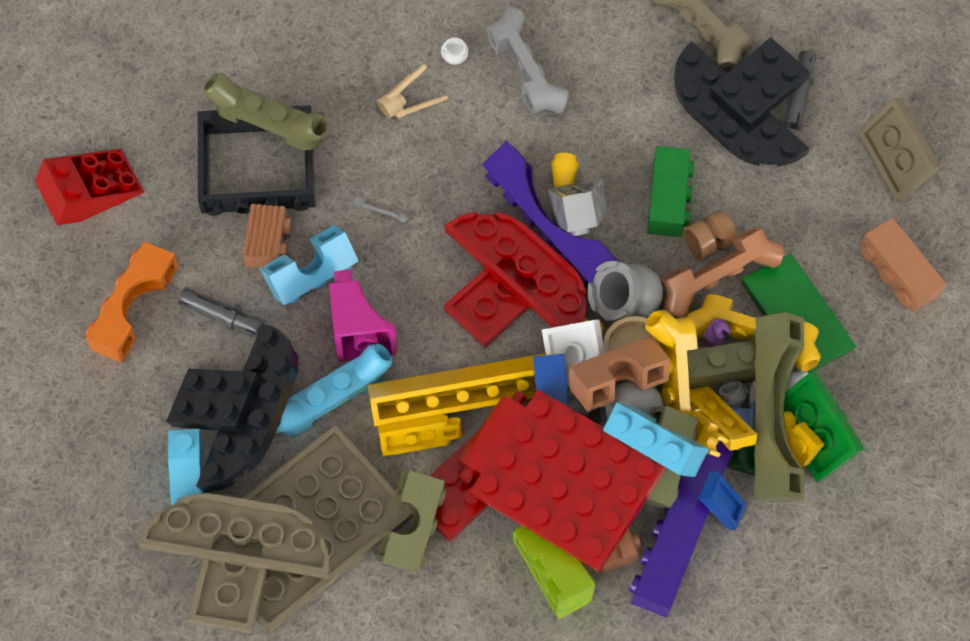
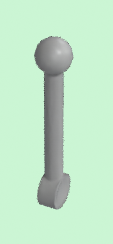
[352,197,409,223]

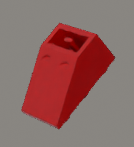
[35,148,144,226]

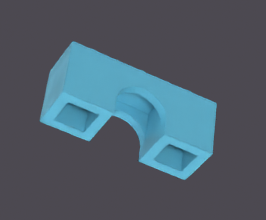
[259,225,359,305]
[603,402,709,477]

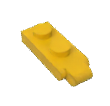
[378,415,462,457]

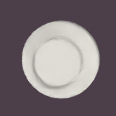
[441,38,468,65]

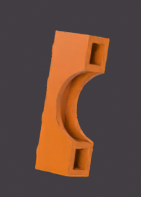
[86,241,179,363]

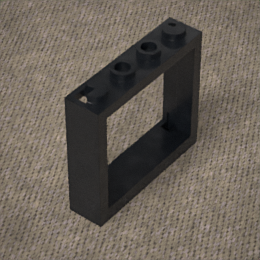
[198,105,316,216]

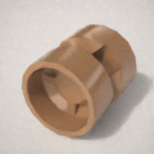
[683,210,738,261]

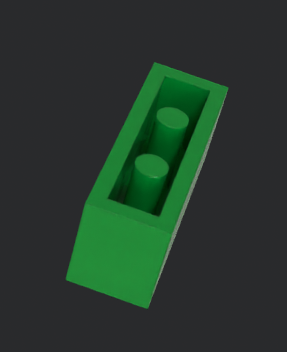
[647,146,695,237]

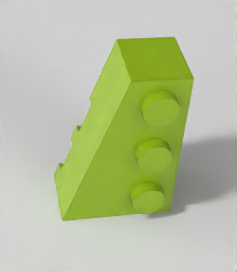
[513,526,595,619]

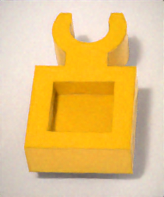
[692,411,728,457]
[784,411,824,467]

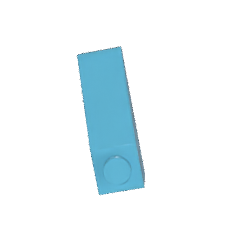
[168,429,204,505]

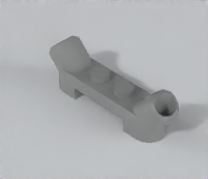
[486,7,570,115]

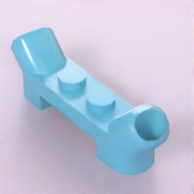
[276,343,393,436]

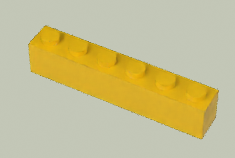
[367,353,545,427]

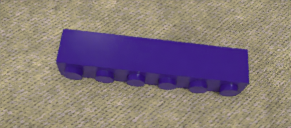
[629,441,733,618]

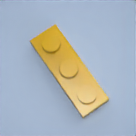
[689,386,758,450]

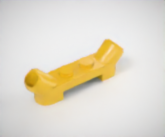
[687,294,821,372]
[645,310,701,416]

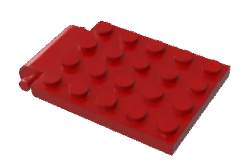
[458,390,667,573]

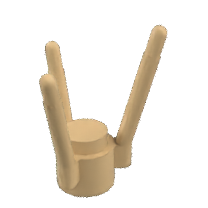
[377,64,448,120]

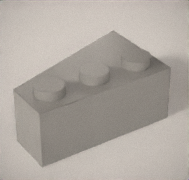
[547,178,608,236]

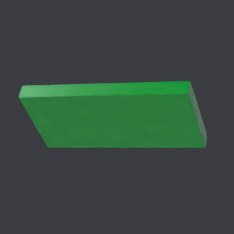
[741,253,856,373]

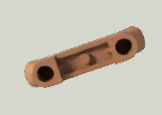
[660,226,784,318]

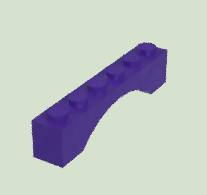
[482,141,619,288]

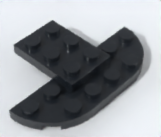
[674,37,811,167]
[166,325,299,492]

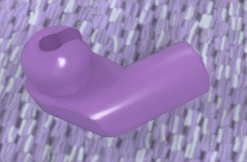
[703,319,730,347]

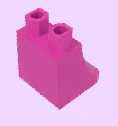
[329,270,397,362]

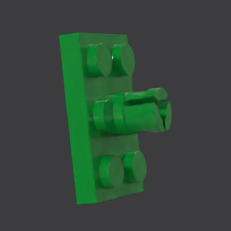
[784,371,865,482]

